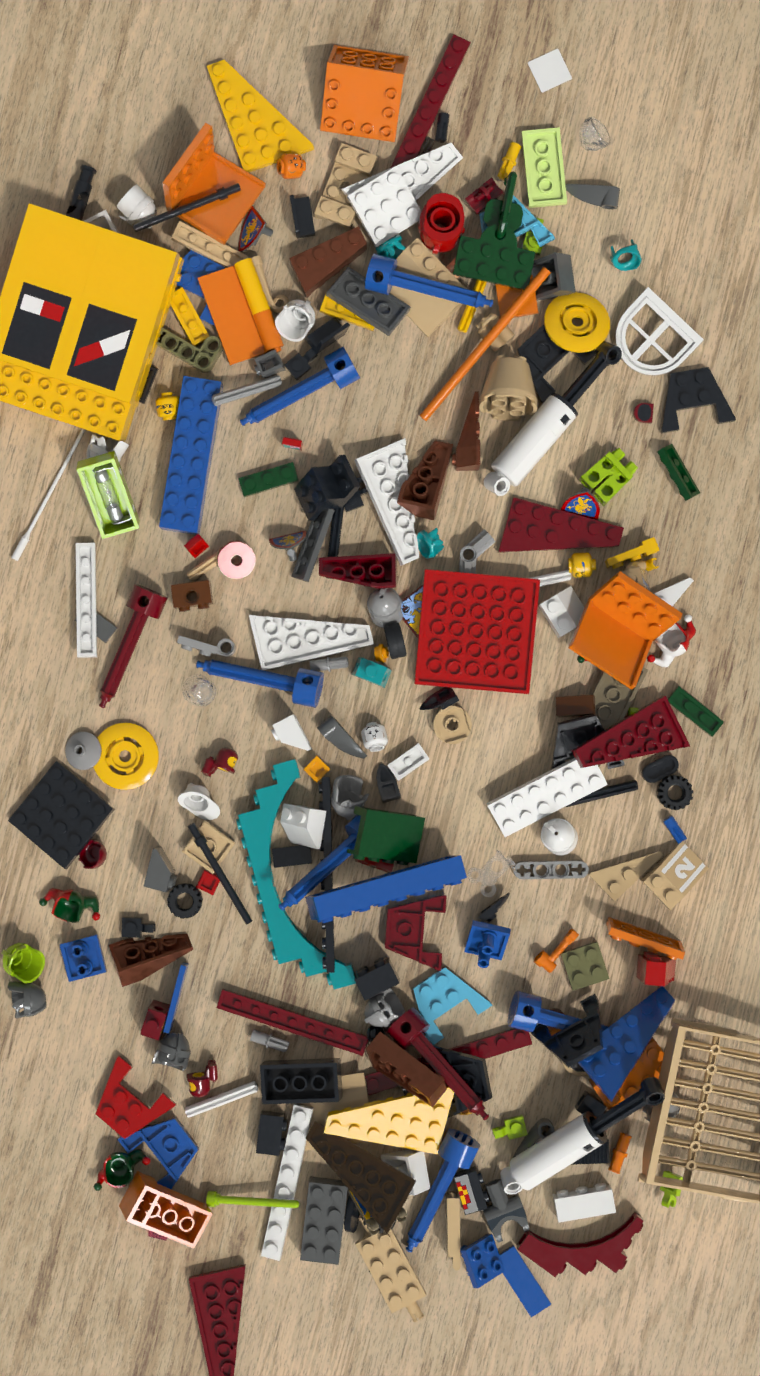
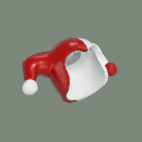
[647,614,696,667]

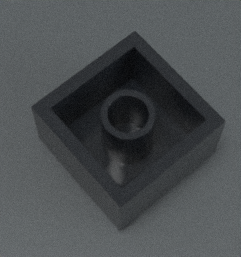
[354,957,400,1001]

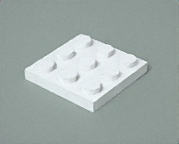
[347,166,422,247]

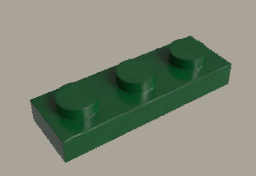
[657,444,700,501]
[238,462,299,498]
[668,686,724,737]

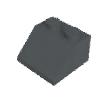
[531,252,576,301]
[143,846,177,892]

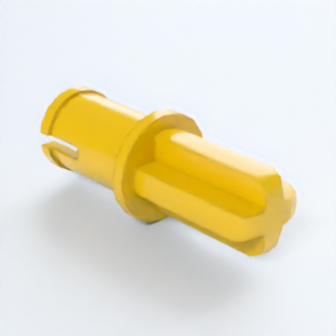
[497,142,522,181]

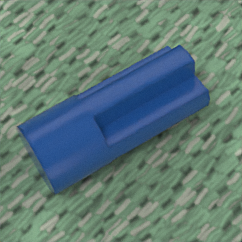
[663,815,687,844]

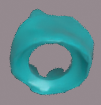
[375,234,405,259]
[610,239,642,271]
[417,528,444,559]

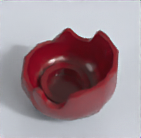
[78,839,107,869]

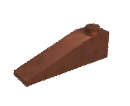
[452,391,480,471]
[397,440,453,520]
[108,934,193,987]

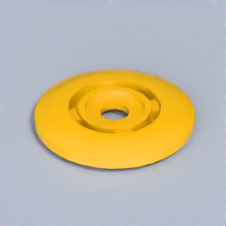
[544,292,610,353]
[94,723,159,790]

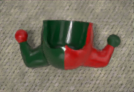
[39,888,101,923]
[93,1149,151,1191]

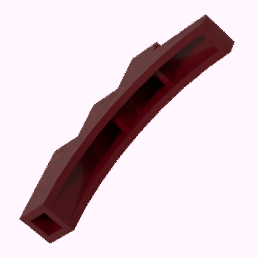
[516,1212,644,1278]

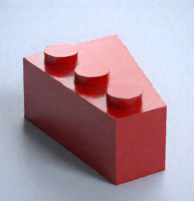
[636,951,676,987]

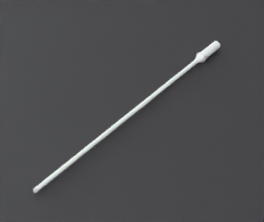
[11,429,85,561]

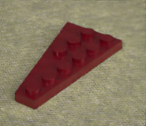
[498,497,624,553]
[572,696,690,768]
[189,1264,246,1376]

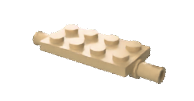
[355,1216,427,1322]

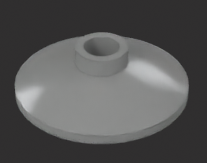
[65,732,102,770]

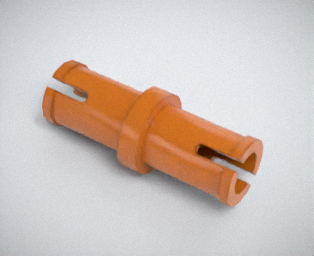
[608,1132,632,1174]

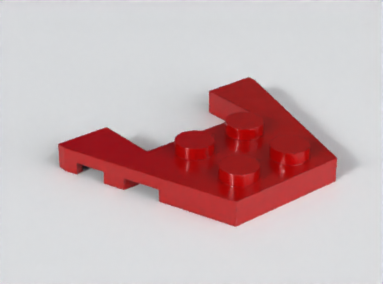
[95,1056,177,1139]

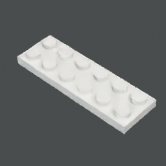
[487,758,608,837]

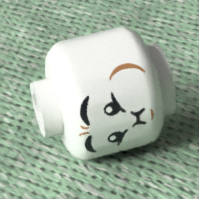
[361,722,388,752]

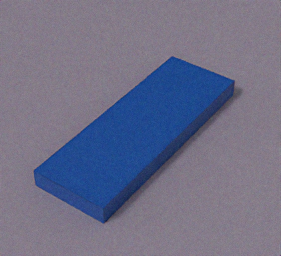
[163,962,189,1033]
[499,1245,552,1318]

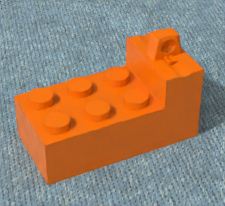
[589,1038,664,1110]
[119,1171,213,1248]

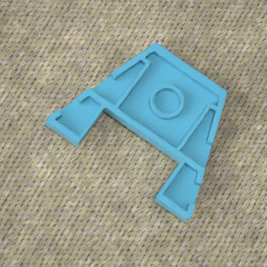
[479,195,555,247]
[413,967,492,1045]

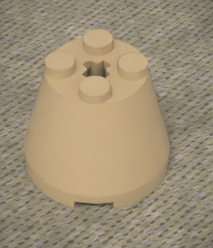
[479,355,538,421]

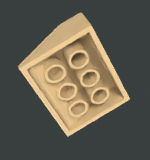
[381,238,465,337]

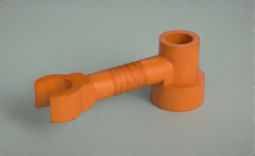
[533,928,579,973]

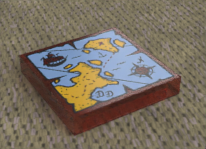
[401,585,423,637]

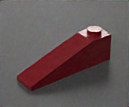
[319,553,398,588]

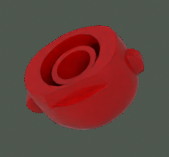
[418,193,465,254]

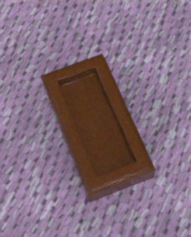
[556,695,595,717]

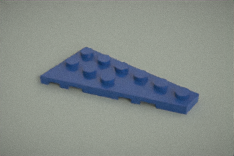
[578,986,675,1102]

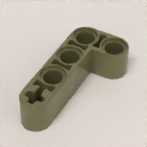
[156,327,223,373]

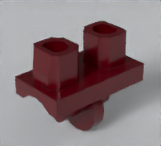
[465,177,504,215]

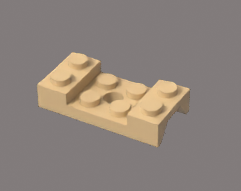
[314,143,377,231]

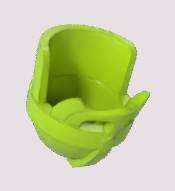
[1,943,45,983]

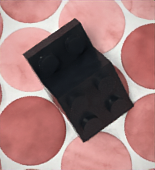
[294,455,360,521]

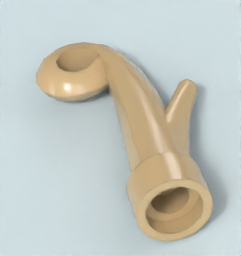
[252,255,289,313]

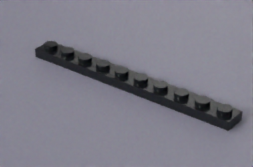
[319,777,335,973]

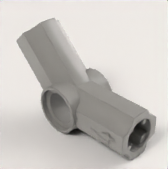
[459,529,496,574]

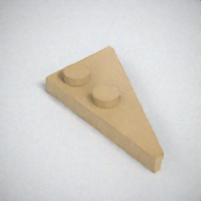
[588,851,663,902]

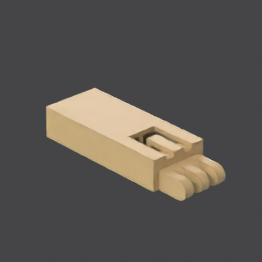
[446,1192,461,1270]

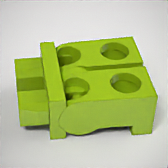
[579,448,638,507]

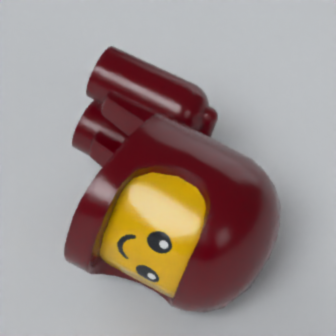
[201,747,238,777]
[186,1060,218,1098]

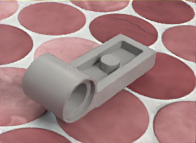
[177,635,236,657]

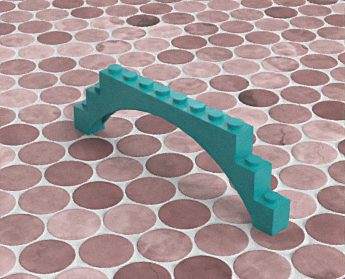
[236,759,356,990]

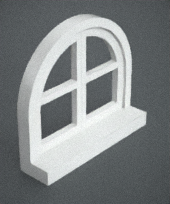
[616,287,704,375]

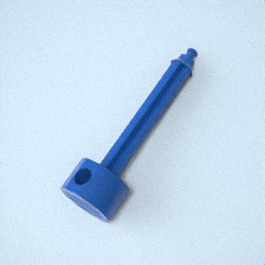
[365,253,493,308]
[240,346,361,426]
[196,659,324,708]
[278,815,361,910]
[507,990,609,1032]
[406,1129,480,1253]

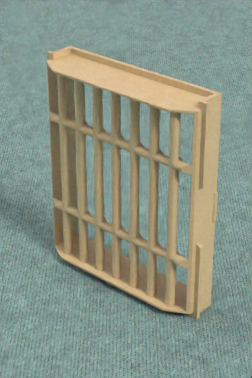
[637,1018,760,1204]

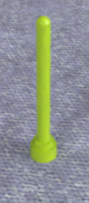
[206,1191,299,1208]

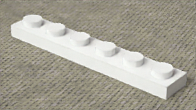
[76,543,97,658]

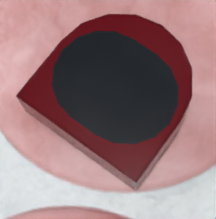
[633,403,654,424]

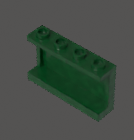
[347,806,425,866]

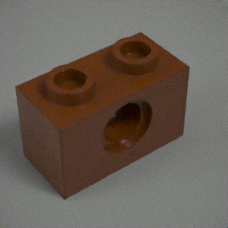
[171,580,214,612]

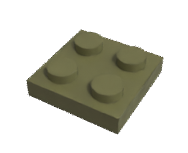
[561,941,609,991]

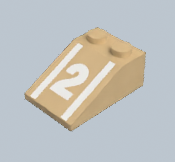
[641,841,709,910]

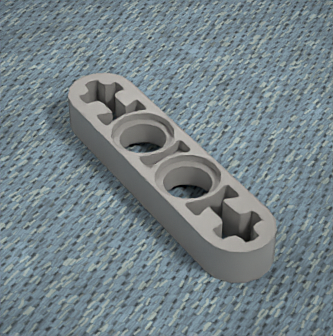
[513,860,589,879]

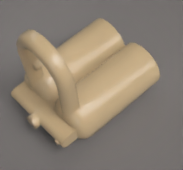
[475,312,515,353]

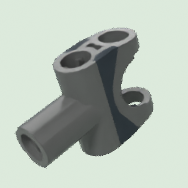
[483,1179,530,1243]

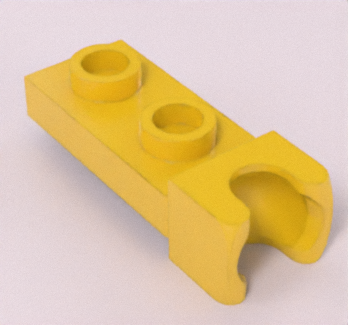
[604,537,660,569]

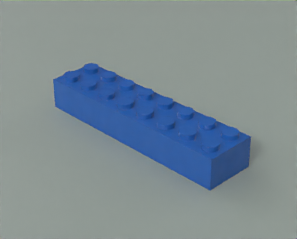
[159,376,223,535]
[305,855,467,923]

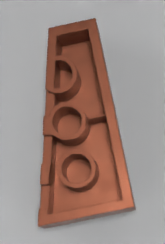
[289,226,367,298]
[366,1032,447,1107]

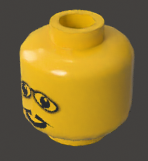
[155,392,180,420]
[568,552,596,578]

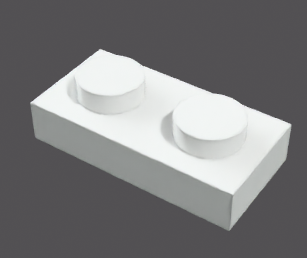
[387,743,429,781]

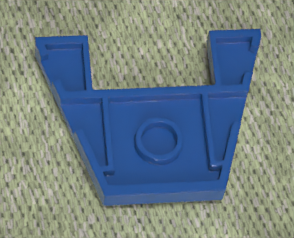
[177,250,225,327]
[118,1117,199,1189]

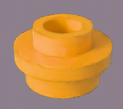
[374,644,389,663]

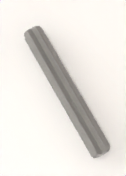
[211,375,282,406]

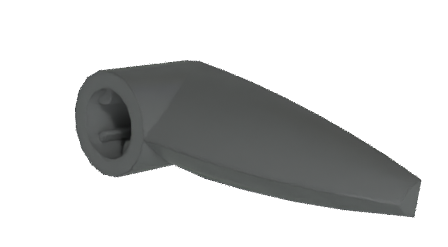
[566,184,620,210]
[317,715,367,759]
[513,1118,555,1158]

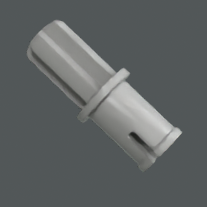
[310,657,349,672]
[250,1029,289,1052]

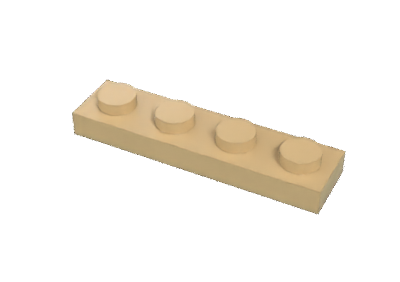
[171,221,248,268]

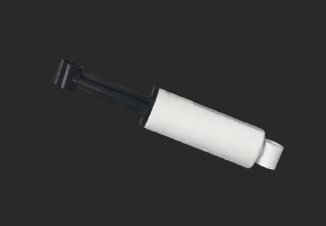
[484,341,622,496]
[500,1077,665,1194]

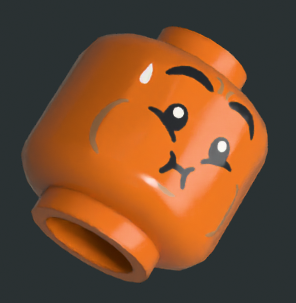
[277,153,306,179]

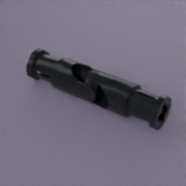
[66,165,97,221]

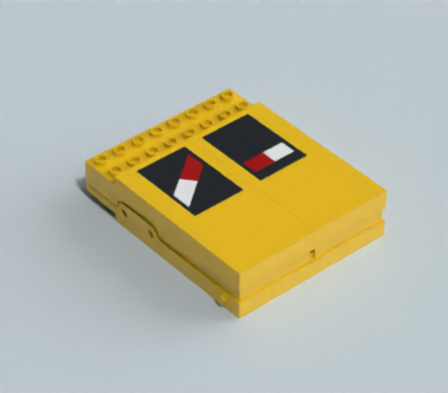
[0,203,184,442]

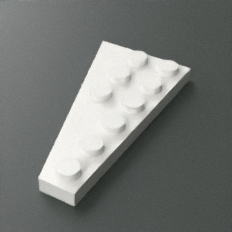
[341,143,463,200]
[354,438,419,566]
[249,615,374,671]

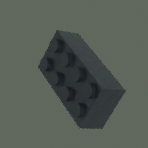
[260,1058,343,1104]

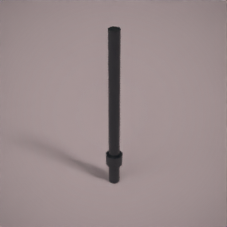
[133,183,241,233]
[187,823,253,925]

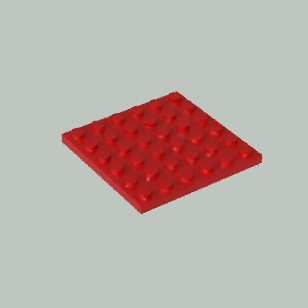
[414,569,540,694]

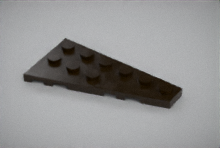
[306,1121,416,1234]

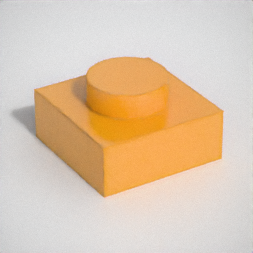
[303,756,330,783]

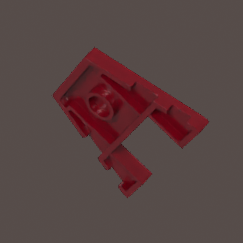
[385,895,447,971]

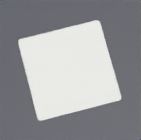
[528,49,572,93]

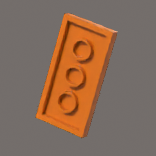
[606,917,685,960]

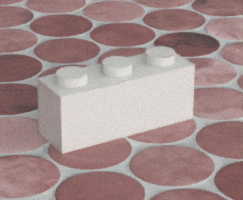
[553,1183,616,1223]

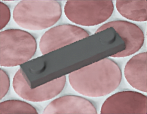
[291,509,335,582]

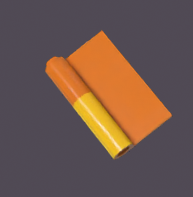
[197,258,284,366]

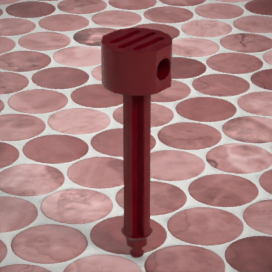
[99,584,168,708]
[387,1007,489,1120]

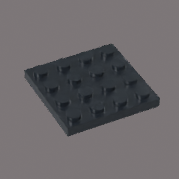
[8,761,115,869]

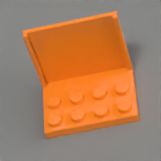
[320,45,409,142]
[162,123,266,245]
[568,571,683,690]

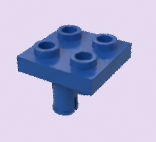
[464,920,511,968]
[60,934,107,982]
[460,1234,505,1288]

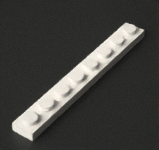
[261,1103,314,1261]

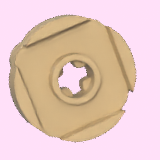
[433,706,472,744]

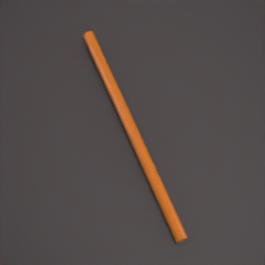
[419,267,551,421]

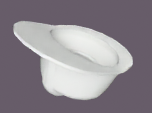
[178,783,220,820]

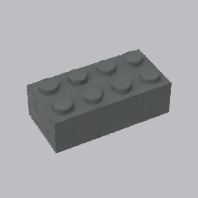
[300,1176,348,1265]

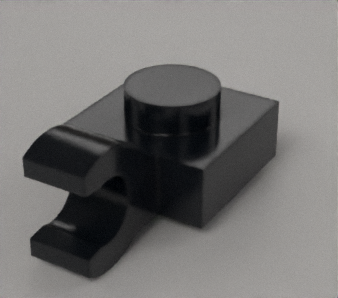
[284,348,318,380]
[121,917,156,938]

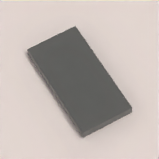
[326,267,411,336]

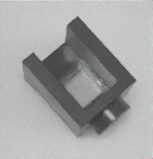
[254,350,286,379]

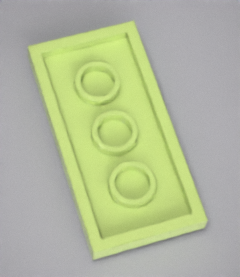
[521,127,567,208]

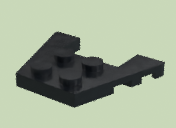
[517,325,595,404]
[661,367,736,434]
[551,714,625,770]
[531,994,603,1068]
[435,1046,492,1118]

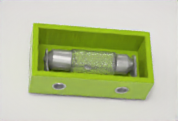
[76,451,140,539]

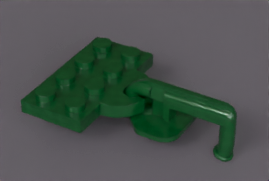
[453,171,536,290]

